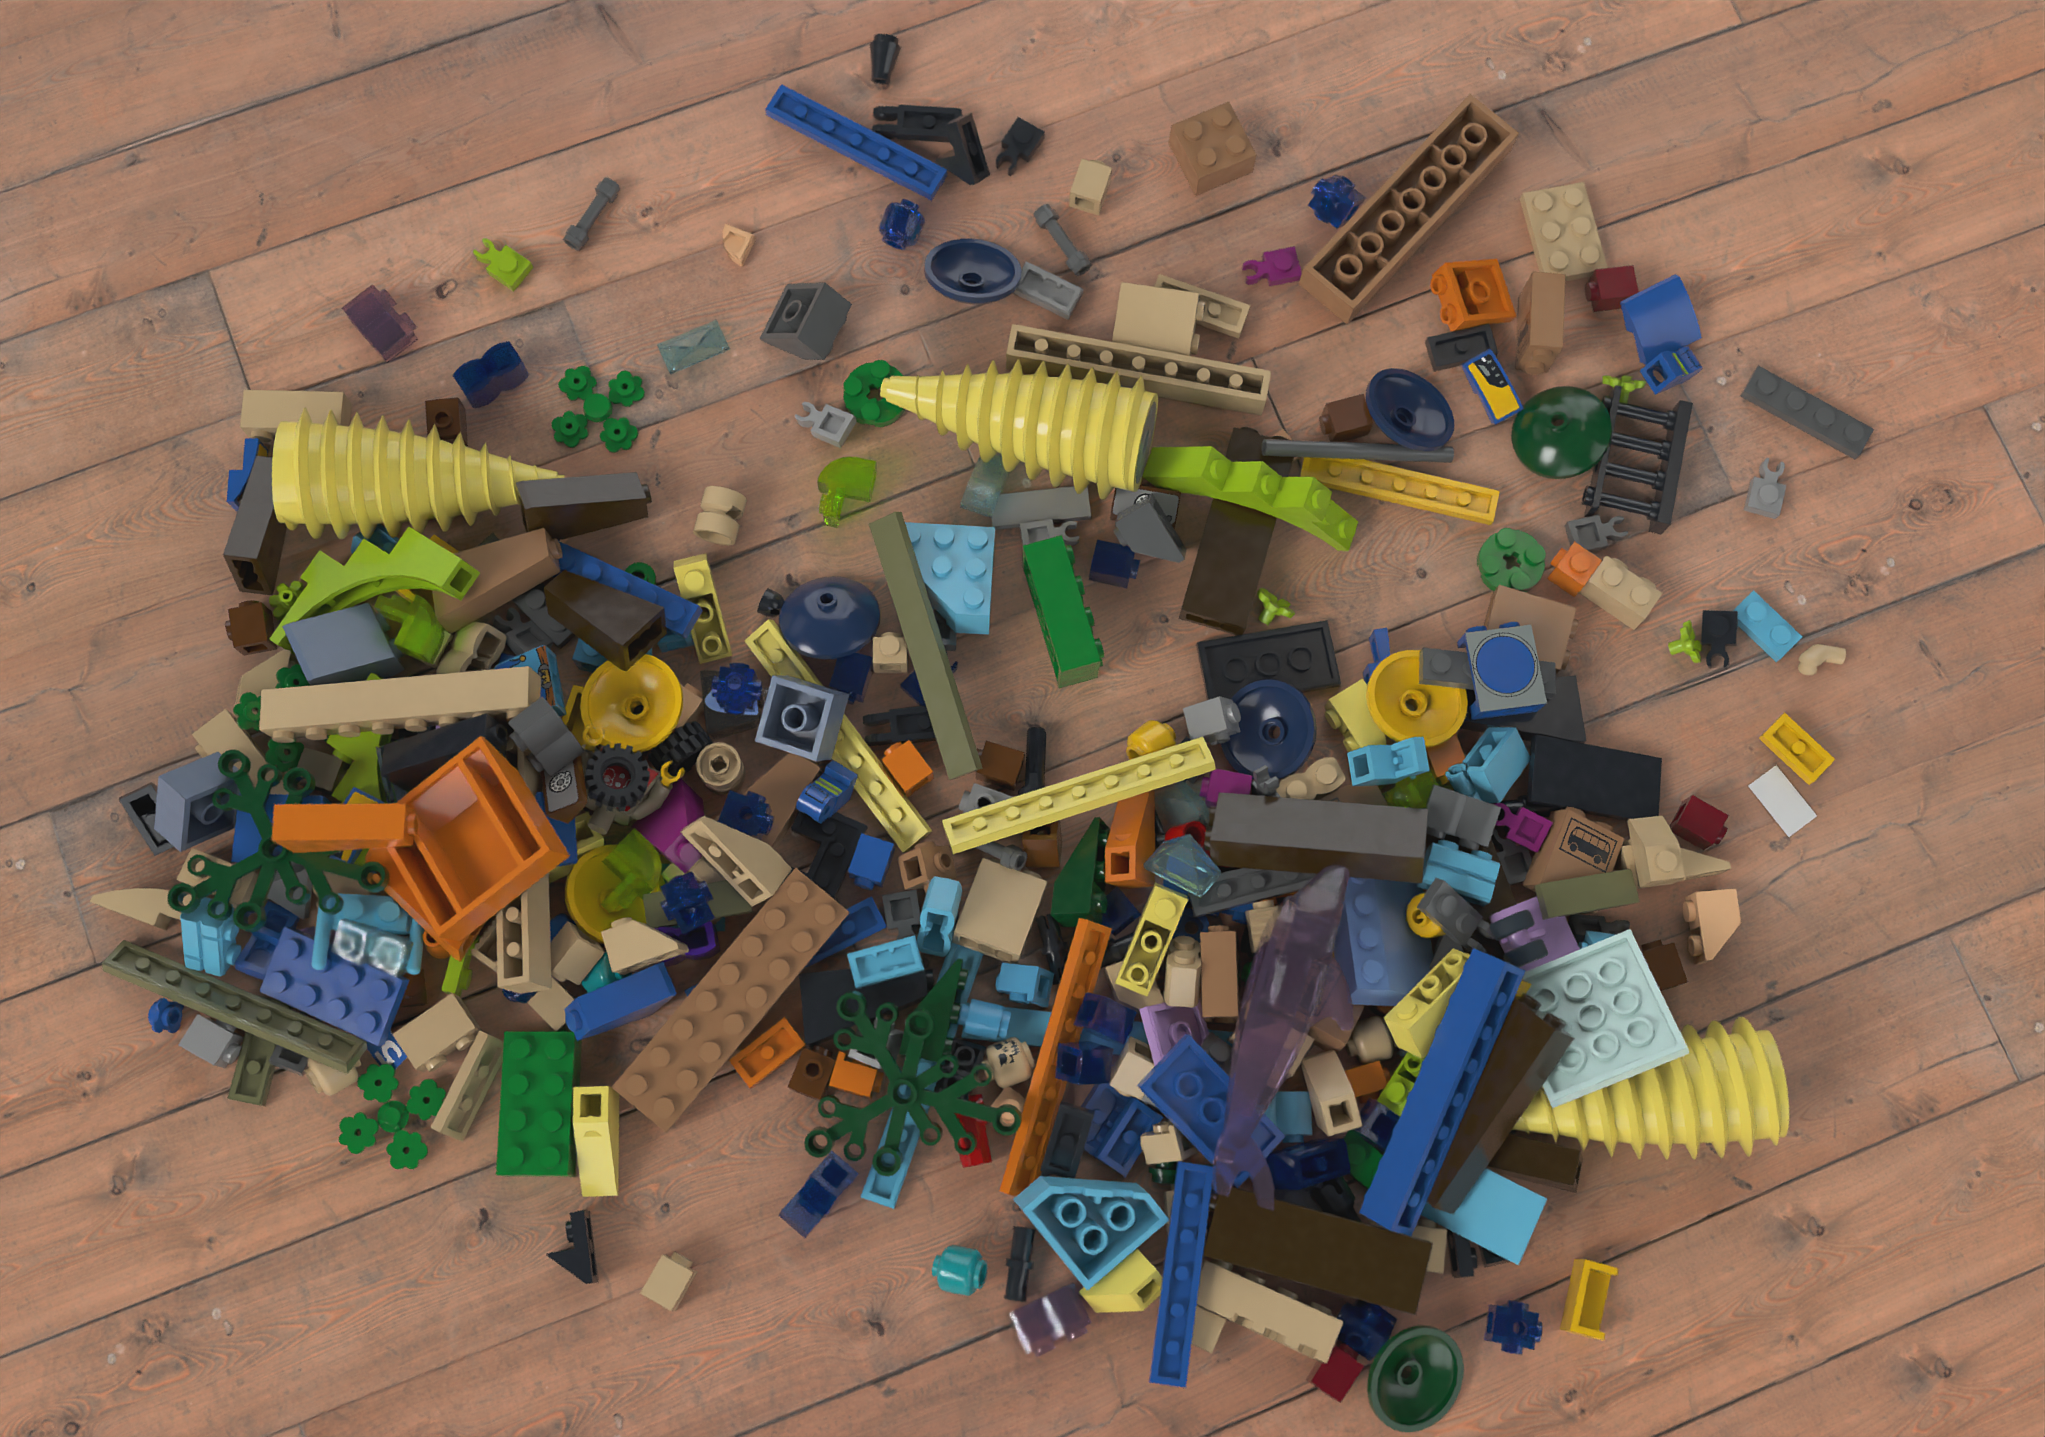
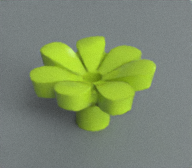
[1602,375,1646,404]
[269,581,304,620]
[1257,588,1295,625]
[1668,620,1702,663]

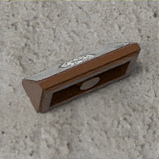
[1110,485,1181,529]
[540,755,588,824]

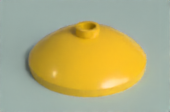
[1366,650,1468,748]
[580,654,683,753]
[565,845,666,944]

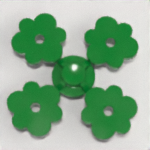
[551,366,645,453]
[233,664,330,772]
[339,1064,446,1170]

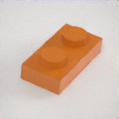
[729,1017,806,1089]

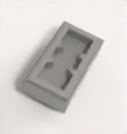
[1013,261,1084,320]

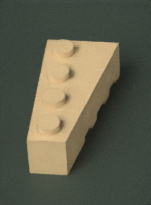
[1197,1258,1343,1363]

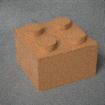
[1168,101,1257,196]

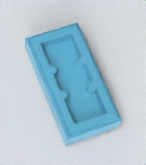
[847,935,924,989]

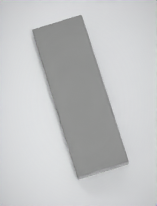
[989,486,1091,530]

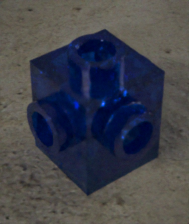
[1308,174,1366,229]
[711,663,762,714]
[717,790,775,841]
[660,871,715,934]
[1336,1299,1397,1362]
[1484,1300,1543,1355]

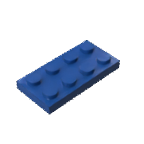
[259,926,409,1046]
[1137,1034,1286,1188]

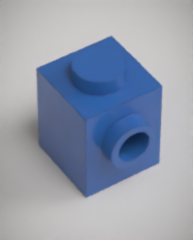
[848,833,895,890]

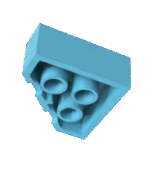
[905,522,995,635]
[1013,1176,1169,1291]

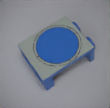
[1457,622,1547,720]

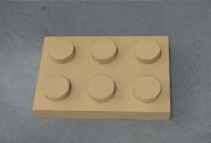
[1520,182,1608,281]

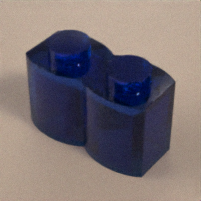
[453,341,529,408]

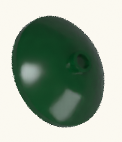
[1511,386,1612,479]
[1367,1325,1464,1432]

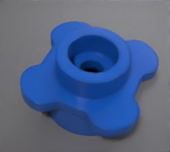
[148,998,184,1033]

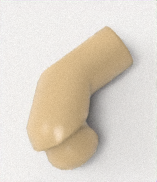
[1798,644,1846,676]

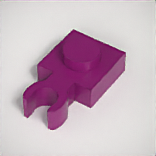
[1242,246,1302,287]
[1494,803,1553,853]

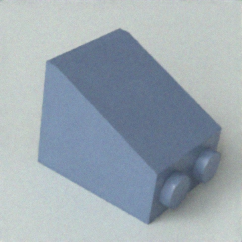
[282,603,405,686]

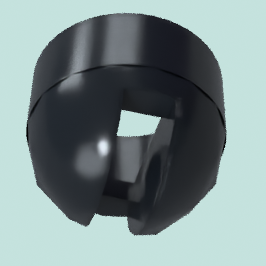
[757,588,785,618]

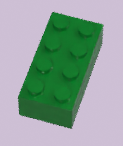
[1022,535,1105,689]
[496,1031,582,1177]

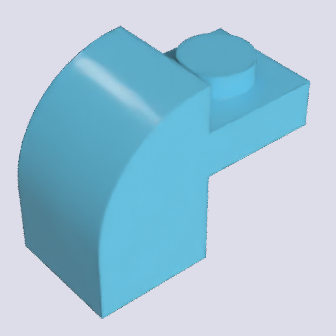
[1347,737,1429,786]

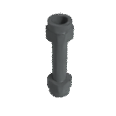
[563,177,621,251]
[1033,204,1092,276]
[975,841,1027,871]

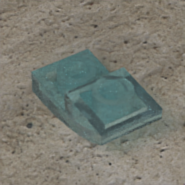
[960,455,1010,518]
[331,918,414,977]

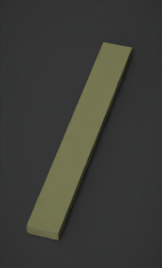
[869,512,983,780]
[102,940,367,1074]

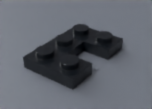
[779,811,868,900]

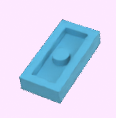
[1733,590,1802,662]

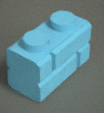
[1417,840,1500,907]
[180,897,241,977]

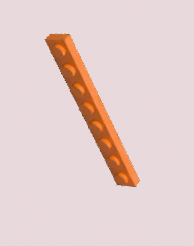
[999,918,1112,1196]

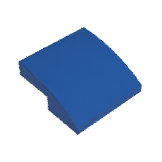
[1620,274,1702,365]
[1081,1077,1163,1177]

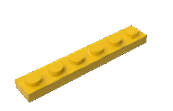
[1299,457,1500,525]

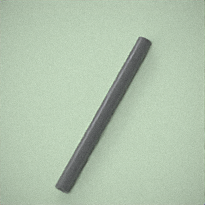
[1262,439,1454,463]

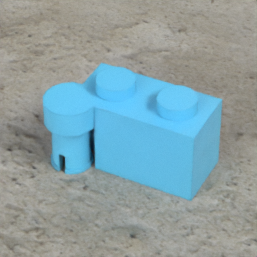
[1445,727,1530,803]

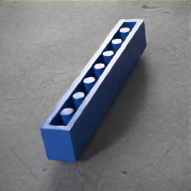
[1359,948,1526,1236]

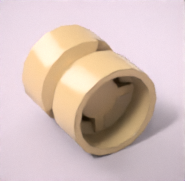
[693,486,747,546]
[696,743,746,795]

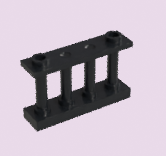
[1582,385,1693,534]

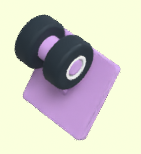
[1489,896,1580,971]

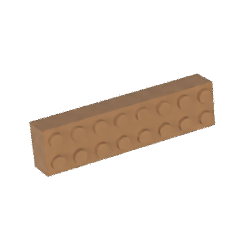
[1299,94,1519,324]
[611,868,850,1133]

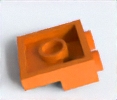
[1430,259,1517,332]

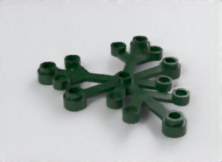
[167,749,390,932]
[804,991,1022,1176]

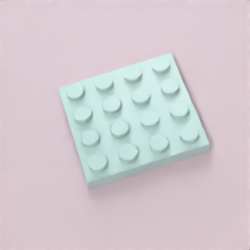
[1523,929,1690,1108]

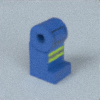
[1640,346,1703,395]
[796,760,858,823]

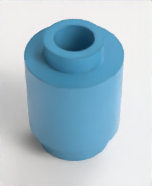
[958,999,1012,1040]

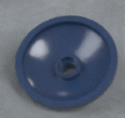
[924,239,1022,304]
[1366,368,1455,451]
[779,576,880,659]
[1221,680,1317,780]

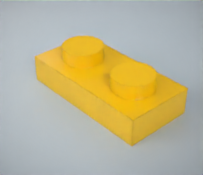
[1758,713,1835,785]

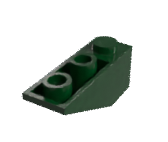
[1051,817,1110,927]
[899,958,969,1065]

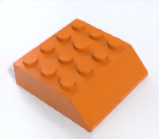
[386,736,570,941]

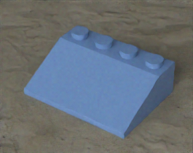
[1325,875,1433,1006]

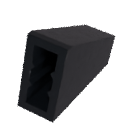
[1460,675,1587,743]
[381,713,509,793]
[799,961,934,1047]

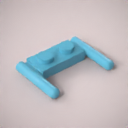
[311,893,425,975]

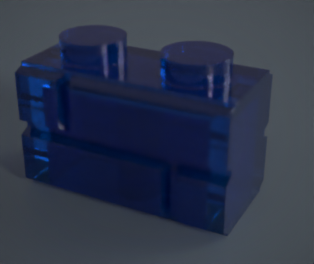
[1265,1138,1351,1190]

